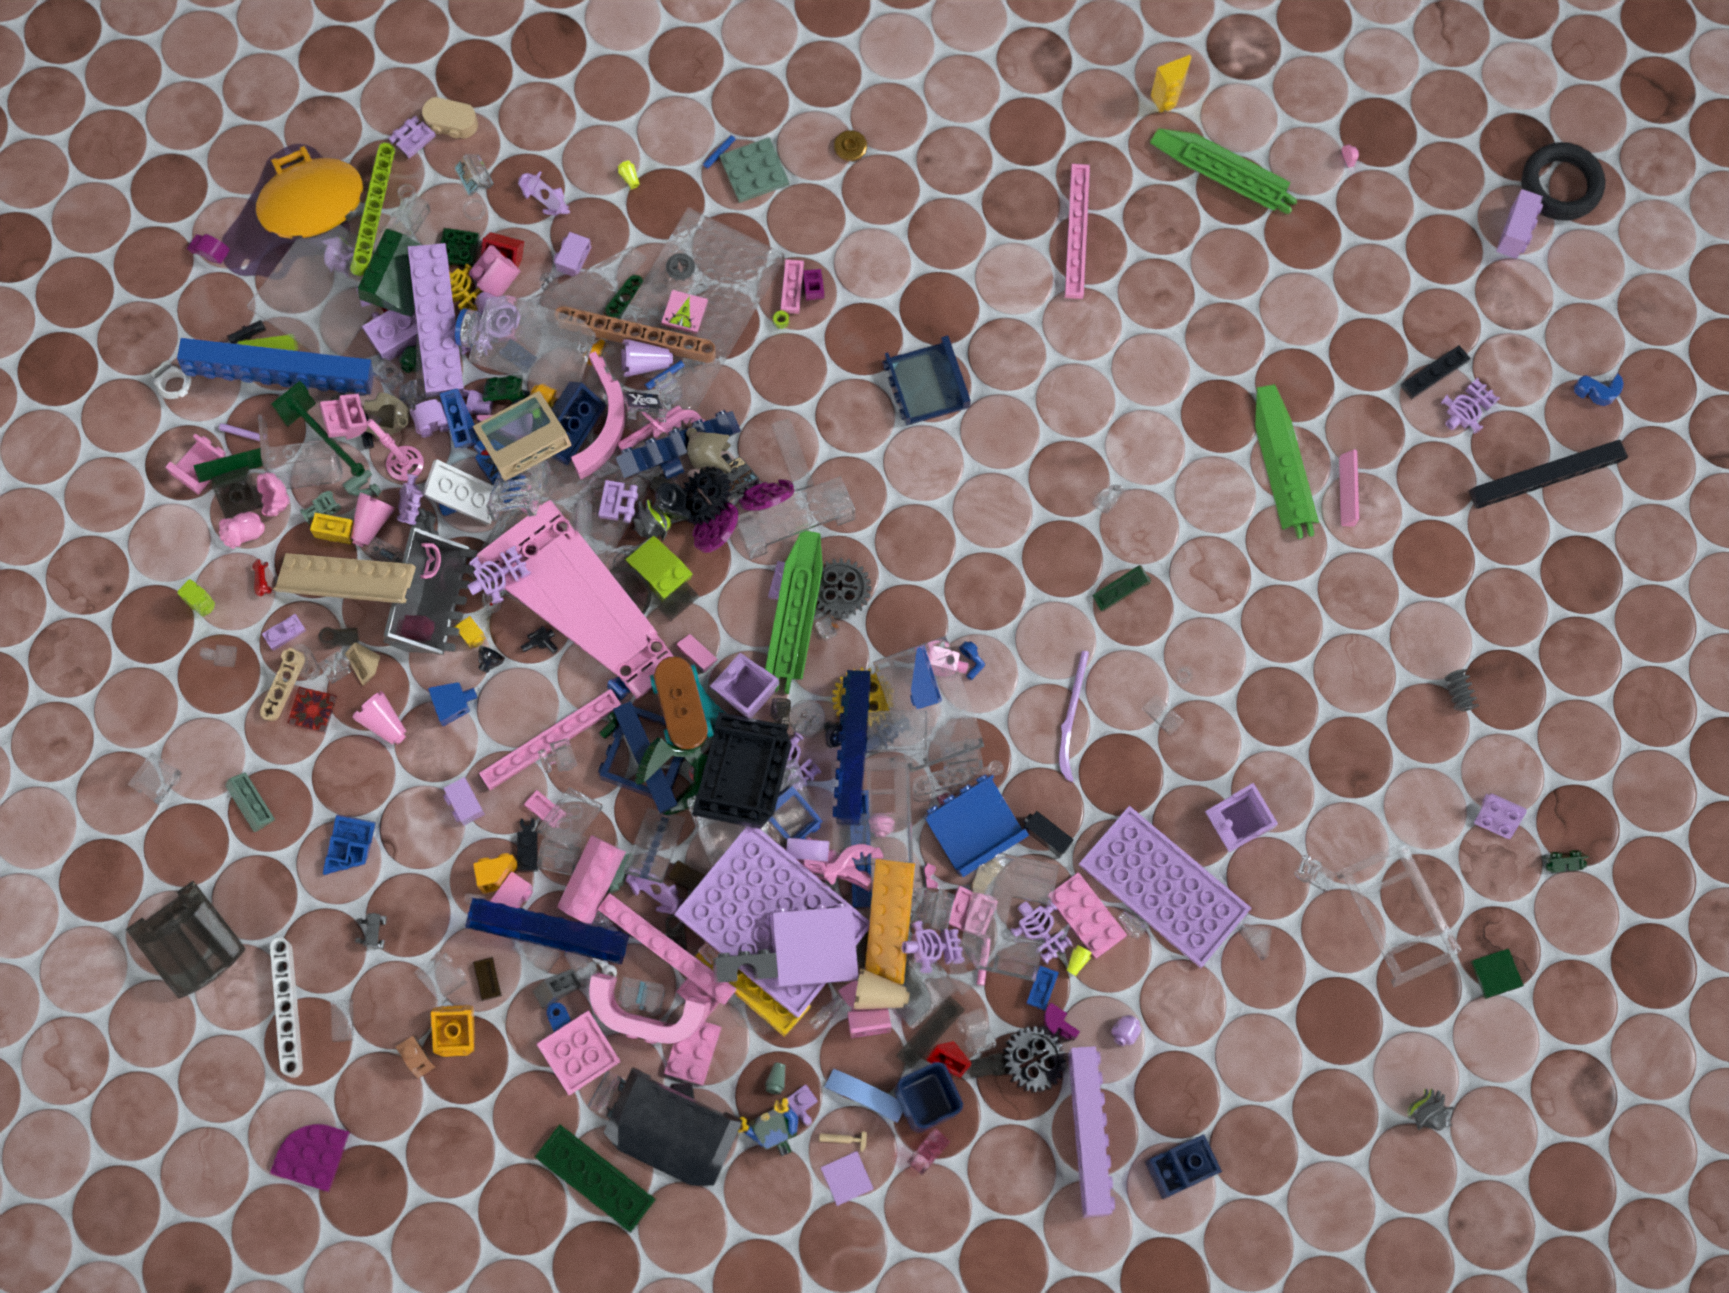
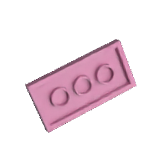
[1047,872,1127,960]

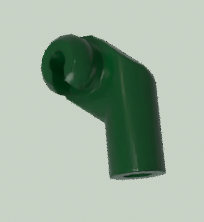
[599,711,619,739]

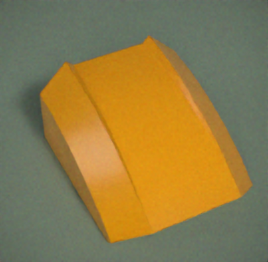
[431,1004,474,1057]

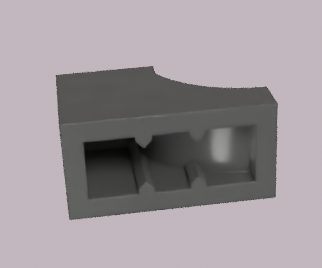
[533,968,583,1008]

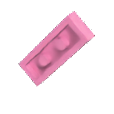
[781,260,804,314]

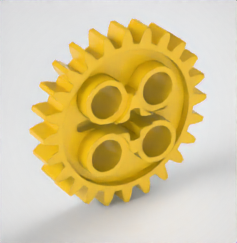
[832,667,894,730]

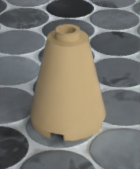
[854,969,910,1010]

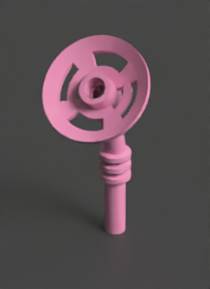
[366,419,424,481]

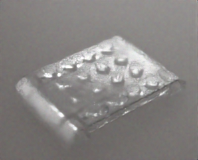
[873,636,985,773]

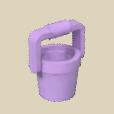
[461,389,493,415]

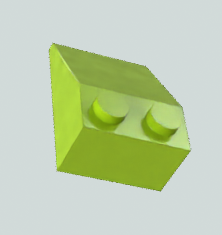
[625,536,693,603]

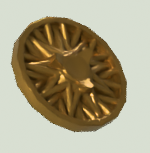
[834,130,867,161]

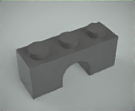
[713,950,778,983]

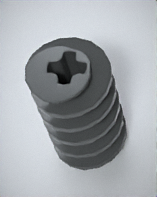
[1445,669,1479,712]

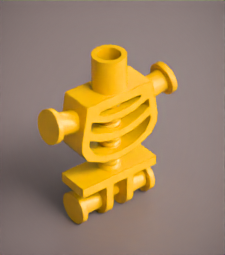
[449,264,483,313]

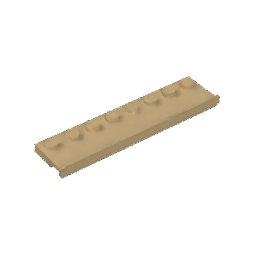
[273,553,416,604]

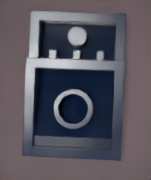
[1145,1134,1222,1200]

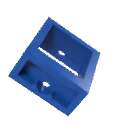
[769,784,823,840]

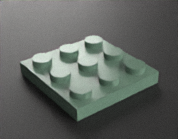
[719,137,789,203]

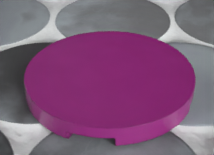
[739,479,795,511]
[692,502,738,553]

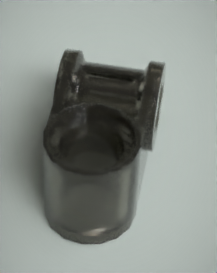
[665,914,687,951]

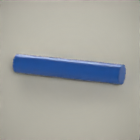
[703,135,736,169]
[645,360,684,390]

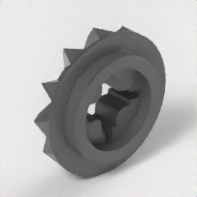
[666,253,695,281]

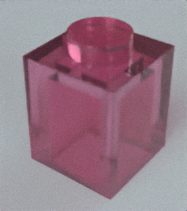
[401,615,435,640]

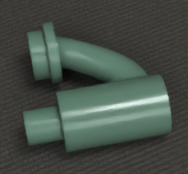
[342,469,382,497]

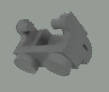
[409,508,439,536]
[355,913,387,949]

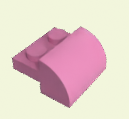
[468,246,521,298]
[320,394,368,439]

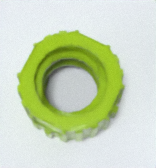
[773,310,789,329]

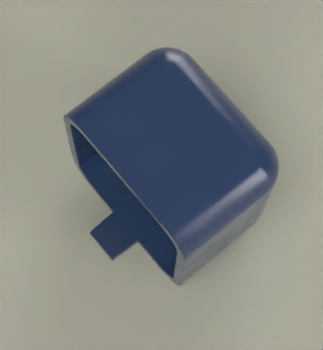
[894,1062,963,1133]

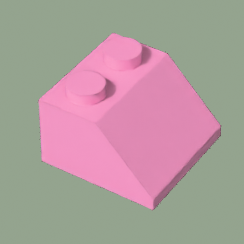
[847,1008,891,1038]

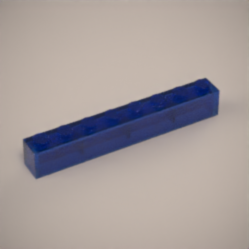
[832,670,871,826]
[465,897,629,965]

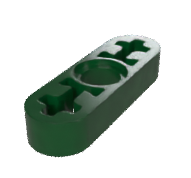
[605,275,644,319]

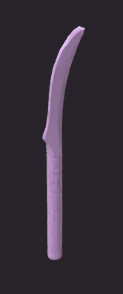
[1059,651,1089,782]

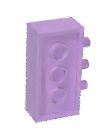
[362,310,419,363]

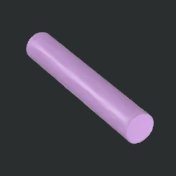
[219,423,263,442]

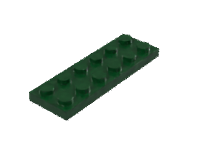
[534,1124,657,1233]

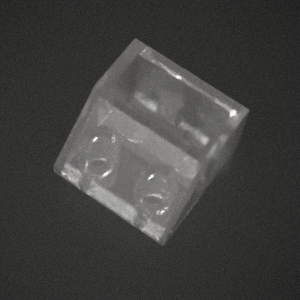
[909,888,955,933]

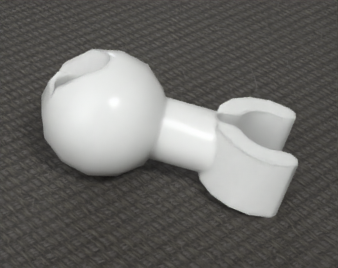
[592,950,617,977]

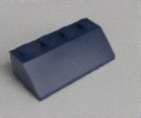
[539,381,607,466]

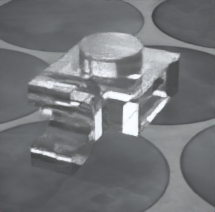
[200,645,237,667]

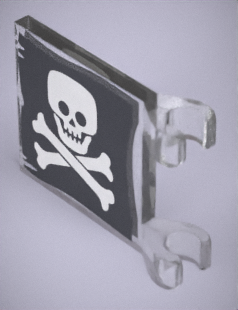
[623,391,668,422]

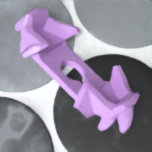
[518,171,570,216]
[626,867,683,915]

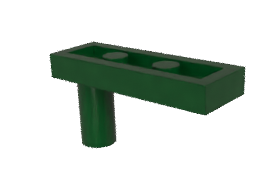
[1092,565,1151,612]

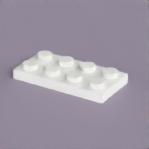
[422,459,499,525]

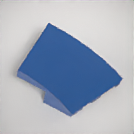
[323,814,376,875]

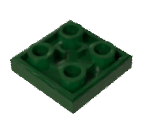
[440,228,480,268]
[1470,948,1524,999]

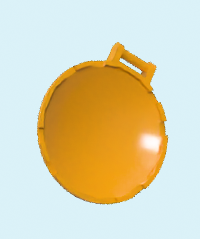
[256,146,363,238]

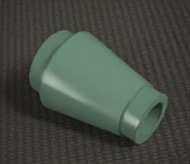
[765,1063,786,1095]

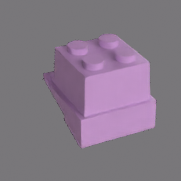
[710,653,779,718]
[1205,783,1278,853]

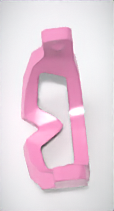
[420,542,441,579]

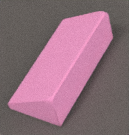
[676,634,718,673]

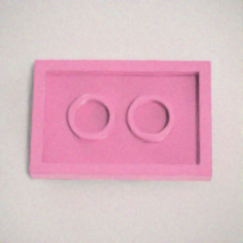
[664,1022,722,1086]

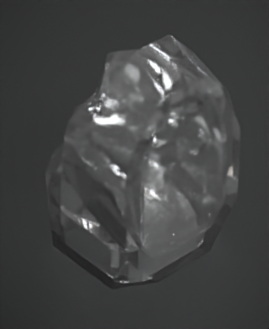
[1093,485,1124,514]

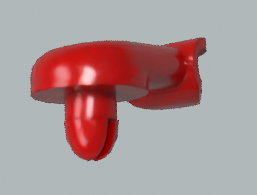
[252,559,272,597]

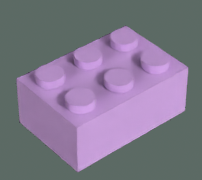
[1496,189,1543,259]

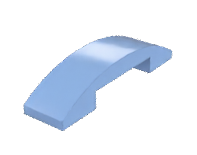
[825,1069,903,1123]

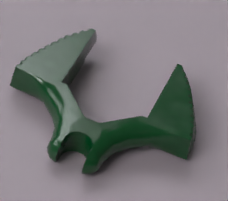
[635,737,710,816]

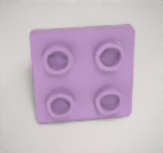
[1474,793,1527,839]

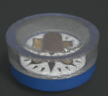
[455,308,482,348]

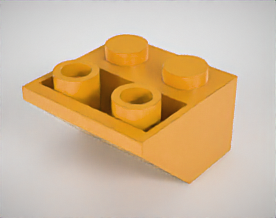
[473,853,518,894]

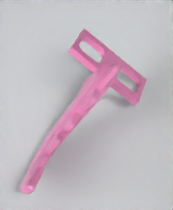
[639,409,705,438]
[804,844,883,885]

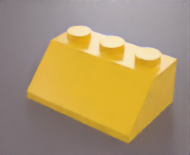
[1151,55,1192,112]

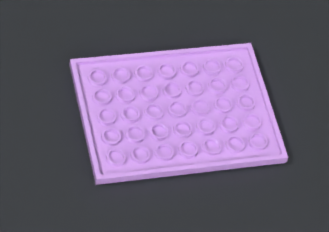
[674,826,870,1018]

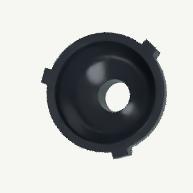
[478,645,505,673]
[823,721,851,748]

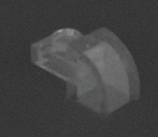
[1294,854,1335,892]

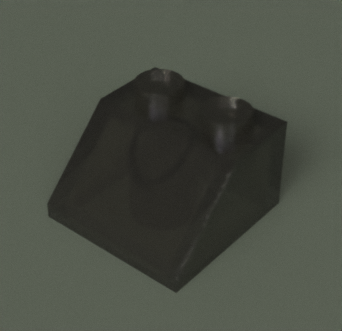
[212,466,262,519]

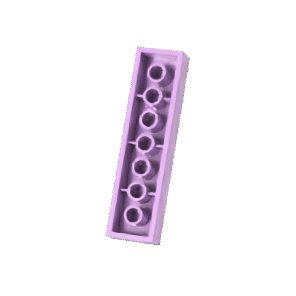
[408,243,464,397]
[1068,1046,1115,1218]

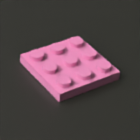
[536,1010,621,1095]

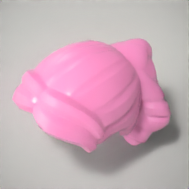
[257,472,290,517]
[219,512,265,549]

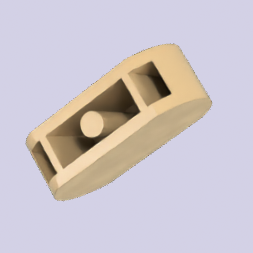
[422,97,478,139]

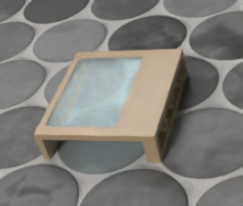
[473,391,572,481]

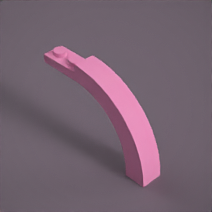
[571,351,626,480]

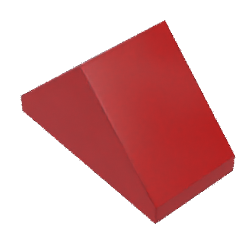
[926,1041,971,1078]

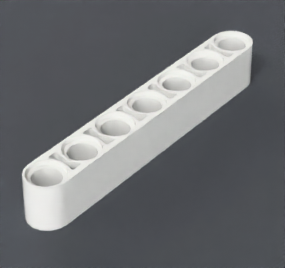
[270,937,303,1078]

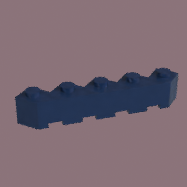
[615,410,741,478]

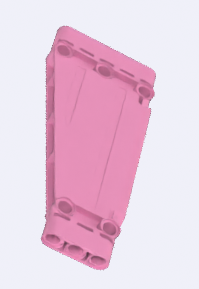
[476,500,674,699]

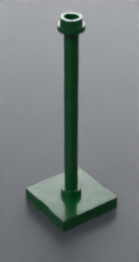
[271,381,365,477]

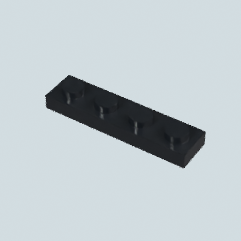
[1400,345,1471,400]

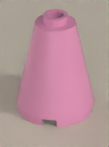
[350,492,395,547]
[353,691,406,745]

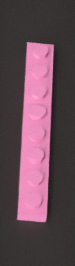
[1065,164,1090,299]
[479,689,621,791]
[598,893,737,1005]

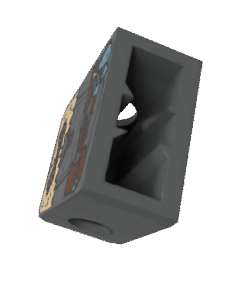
[721,453,759,501]

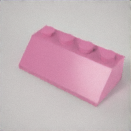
[557,835,626,924]

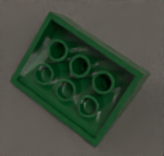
[358,228,421,317]

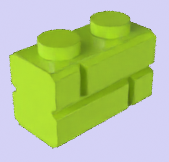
[178,579,215,617]

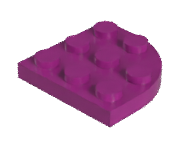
[269,1124,350,1192]

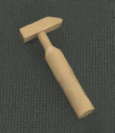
[819,1132,867,1152]

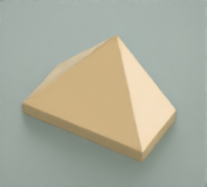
[345,643,380,686]

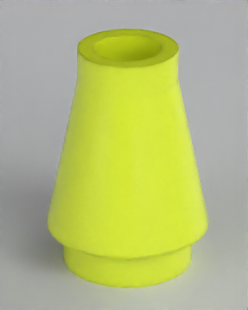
[618,160,640,189]
[1066,945,1091,976]

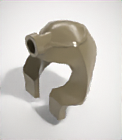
[363,392,410,439]
[686,428,731,473]

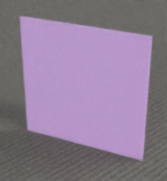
[821,1151,873,1206]

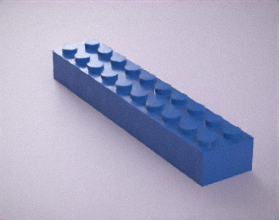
[177,338,374,396]

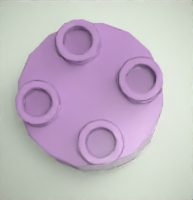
[409,399,450,438]

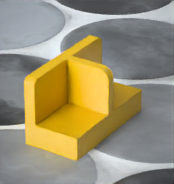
[310,513,353,545]

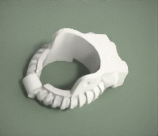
[150,360,191,399]

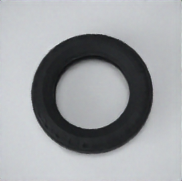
[1521,142,1605,221]

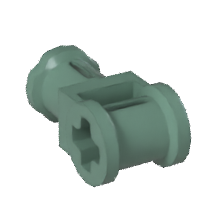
[300,491,341,525]

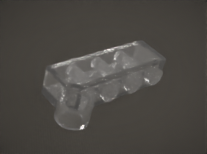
[372,184,431,256]

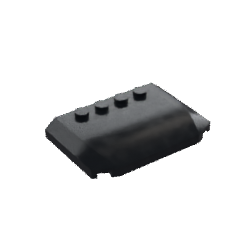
[692,712,791,829]
[604,1067,743,1186]

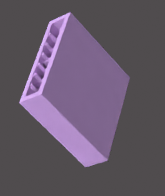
[769,904,859,987]

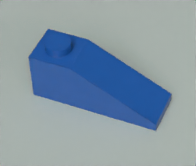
[440,388,480,449]
[910,645,942,709]

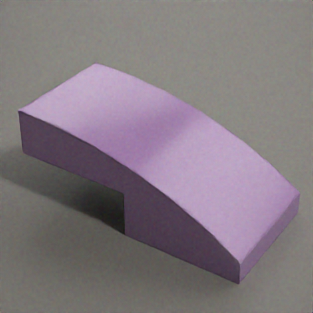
[786,838,829,861]

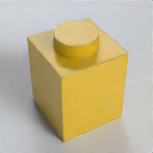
[454,615,486,649]

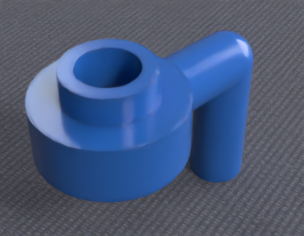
[959,641,985,680]

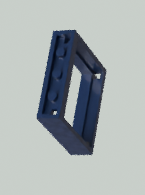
[598,706,685,799]

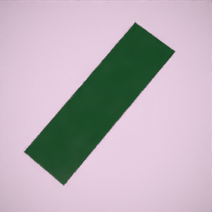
[193,448,266,483]

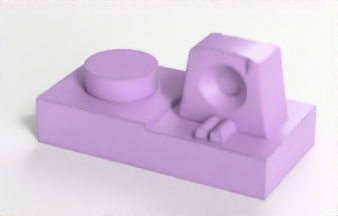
[262,614,306,651]

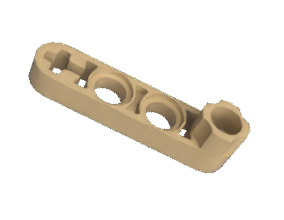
[260,648,305,721]

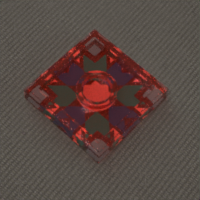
[287,687,337,733]

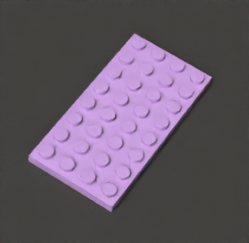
[1079,806,1251,969]

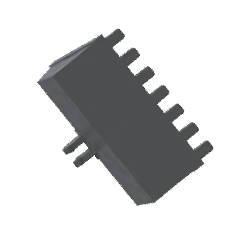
[383,527,479,655]

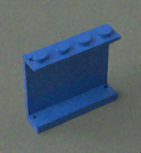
[923,774,1029,877]

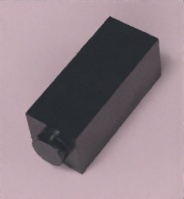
[1023,810,1074,858]

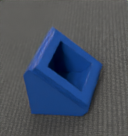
[607,677,631,701]

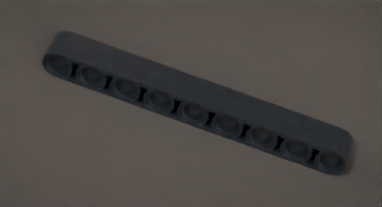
[1468,440,1629,509]

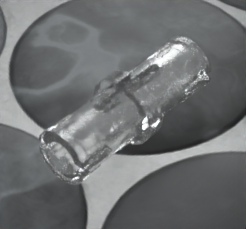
[808,994,847,1030]

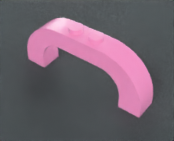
[589,973,711,1044]

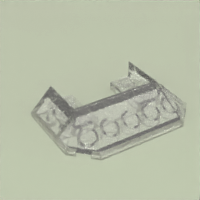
[961,853,1059,982]

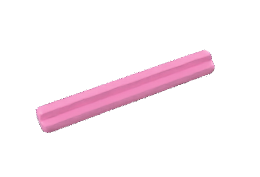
[618,405,683,451]

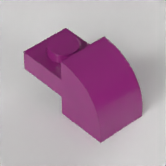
[187,234,230,264]
[803,269,825,301]
[1044,1003,1080,1041]

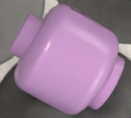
[1111,1015,1141,1046]

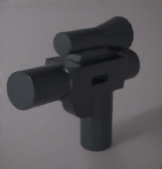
[521,625,559,654]

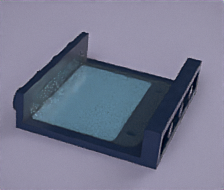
[882,335,971,426]

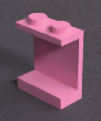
[165,434,226,495]

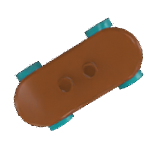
[649,656,714,750]

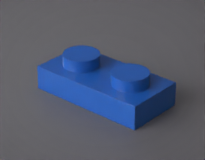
[1026,965,1059,1011]

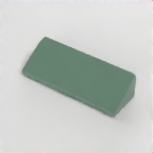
[225,772,275,832]

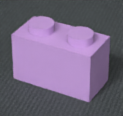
[554,232,591,278]
[443,777,485,826]

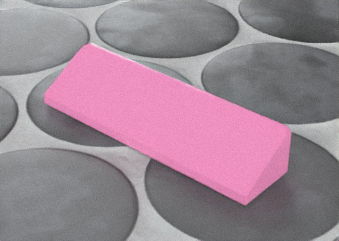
[1339,450,1359,526]

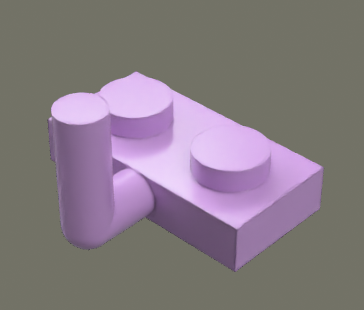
[773,1085,818,1126]

